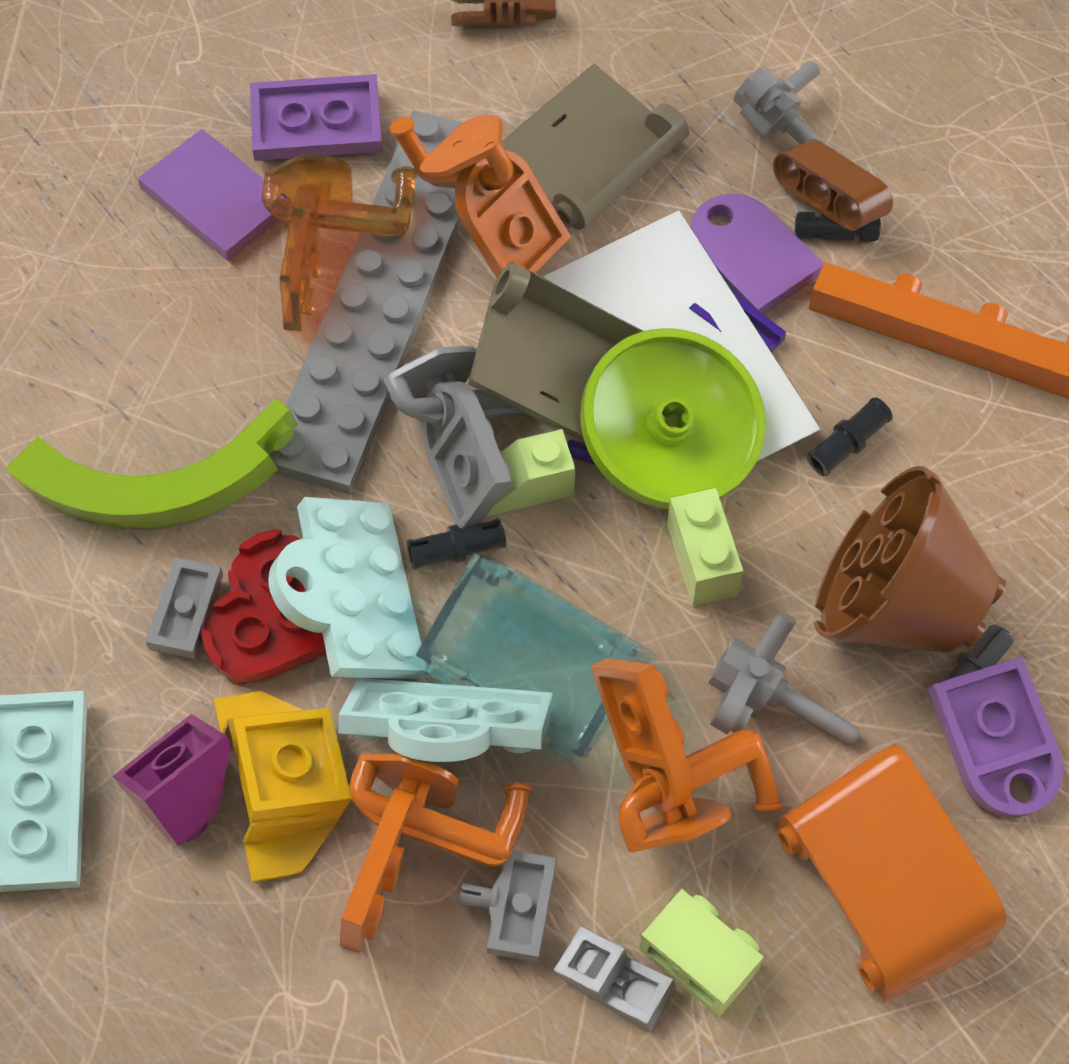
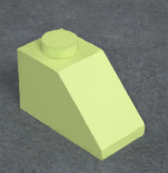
[486,429,575,517]

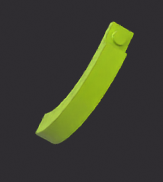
[5,398,298,529]

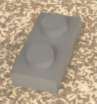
[146,557,223,660]

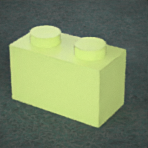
[667,488,743,607]
[639,889,764,1017]

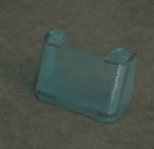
[416,553,656,761]

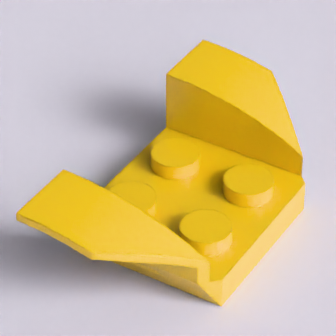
[213,691,351,883]

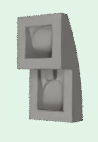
[554,927,676,1032]

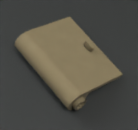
[502,63,689,230]
[468,261,643,443]

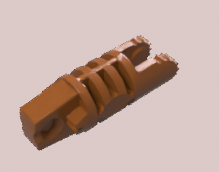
[451,0,557,27]

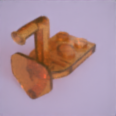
[261,153,417,332]

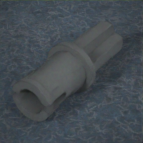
[945,624,1013,681]

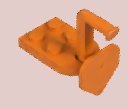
[389,115,571,278]
[590,658,783,852]
[339,753,533,953]

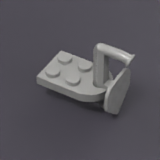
[384,346,528,528]

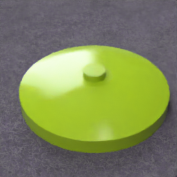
[580,328,766,509]

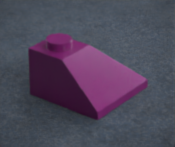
[113,714,231,846]

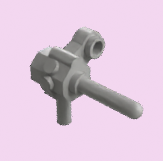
[733,61,823,144]
[708,612,860,744]

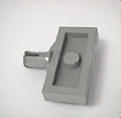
[459,850,557,963]

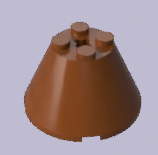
[814,466,1006,652]

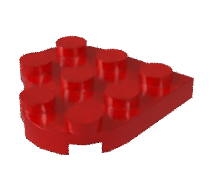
[201,529,327,685]

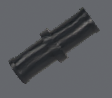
[806,397,893,476]
[407,518,506,570]

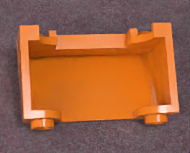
[777,744,1007,1003]

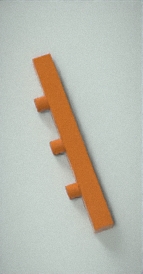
[809,262,1069,399]

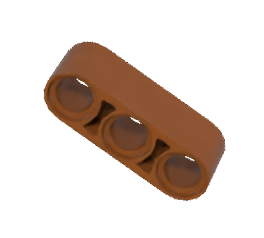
[773,139,893,231]

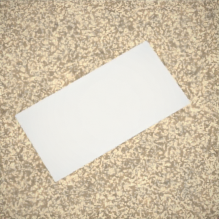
[543,210,821,461]

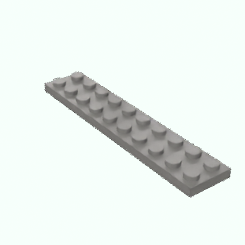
[269,110,462,494]

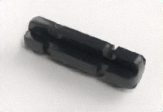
[794,211,881,241]

